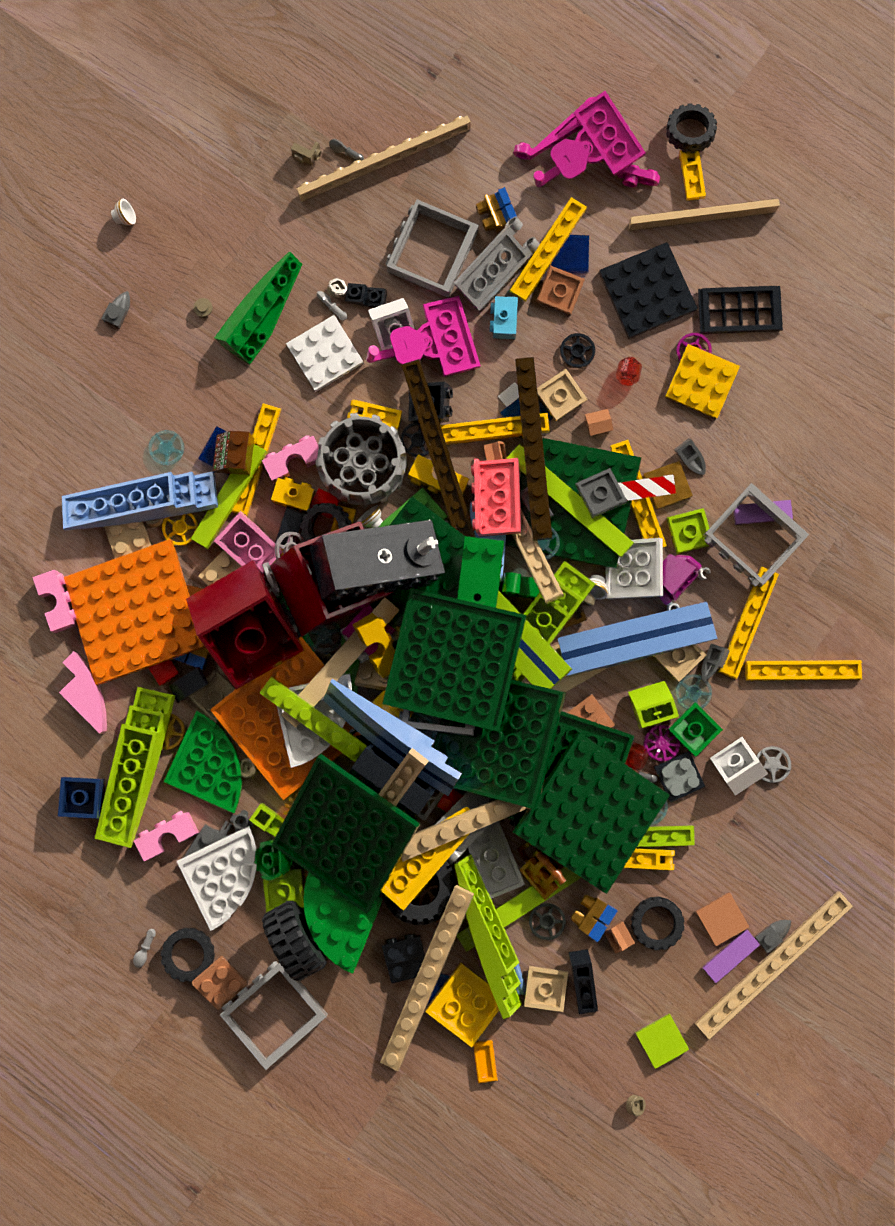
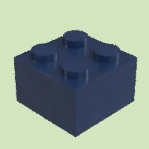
[58,777,105,818]

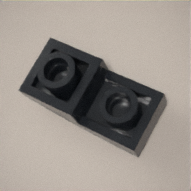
[345,283,388,308]
[275,506,305,545]
[169,667,209,703]

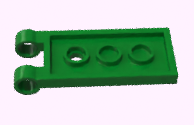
[457,536,504,608]

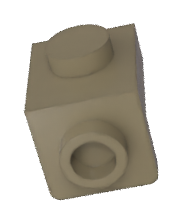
[291,142,322,165]

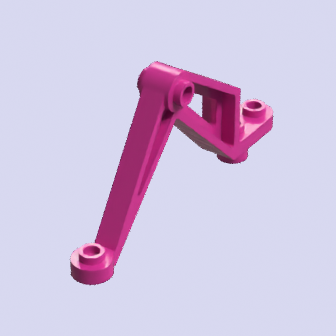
[513,97,660,188]

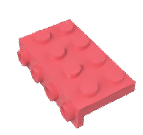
[471,458,521,537]

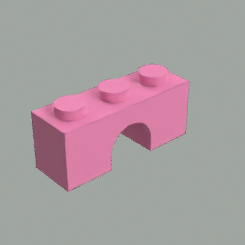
[262,436,319,484]
[33,570,77,633]
[134,811,199,862]

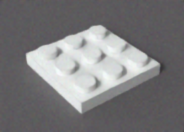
[286,315,364,392]
[606,538,663,599]

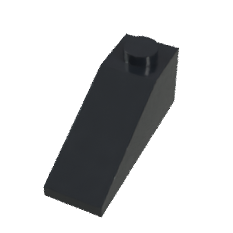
[568,949,598,1015]

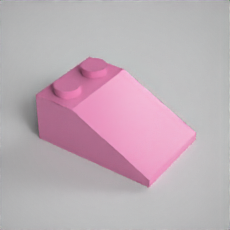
[214,511,283,574]

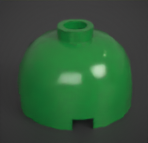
[254,840,292,881]

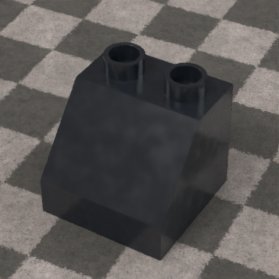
[349,743,436,820]

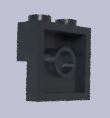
[408,381,453,423]
[382,933,425,984]

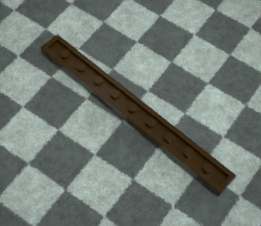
[515,357,552,541]
[401,359,476,538]

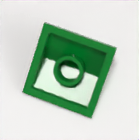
[668,702,723,757]

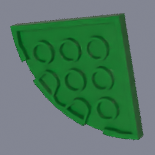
[164,711,242,813]
[304,872,383,974]

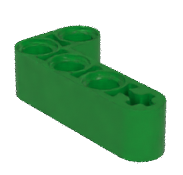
[502,572,540,599]

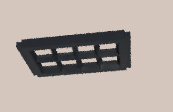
[698,286,783,334]

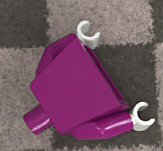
[659,554,711,611]

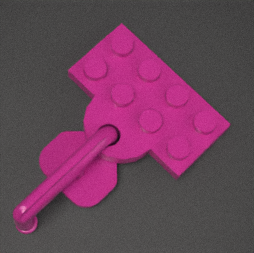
[533,91,646,187]
[366,296,481,377]

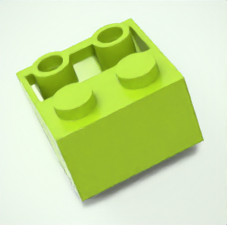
[628,681,679,729]

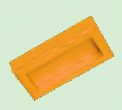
[473,1040,498,1083]

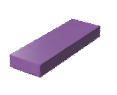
[733,500,793,525]
[702,929,760,983]

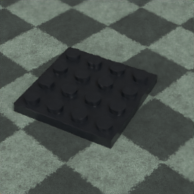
[599,242,698,339]

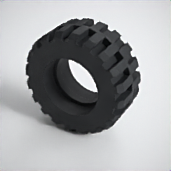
[382,861,456,925]
[262,901,327,981]

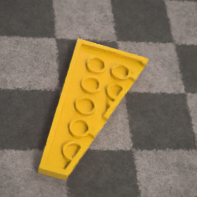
[381,807,471,911]

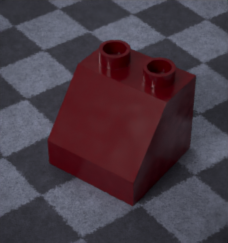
[270,521,393,636]
[186,560,304,690]

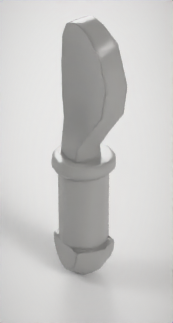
[316,291,347,321]
[133,929,156,968]

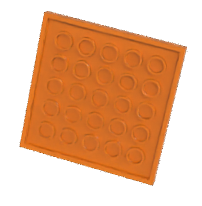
[64,539,205,686]
[210,637,361,800]

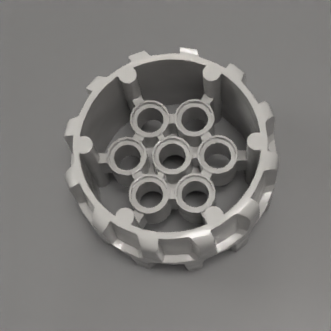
[315,413,407,509]

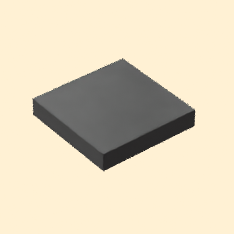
[575,468,627,519]

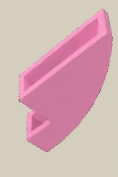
[59,652,107,734]

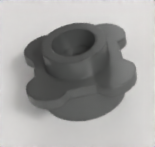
[230,810,253,832]

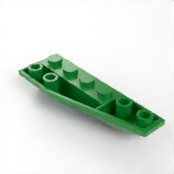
[214,252,303,365]

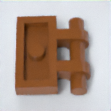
[520,851,567,900]

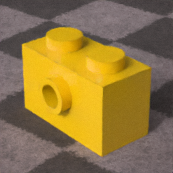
[271,477,316,513]

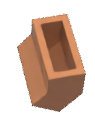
[585,409,613,436]
[483,441,508,461]
[604,921,635,954]

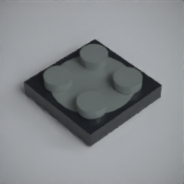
[654,751,705,803]

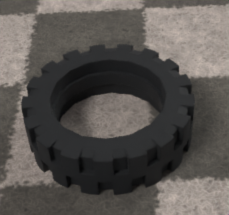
[666,103,717,153]
[300,503,352,542]
[631,896,685,950]
[161,928,215,982]

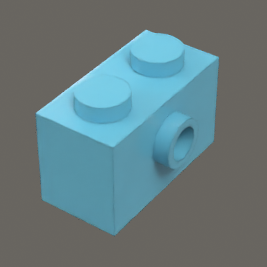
[490,296,518,339]

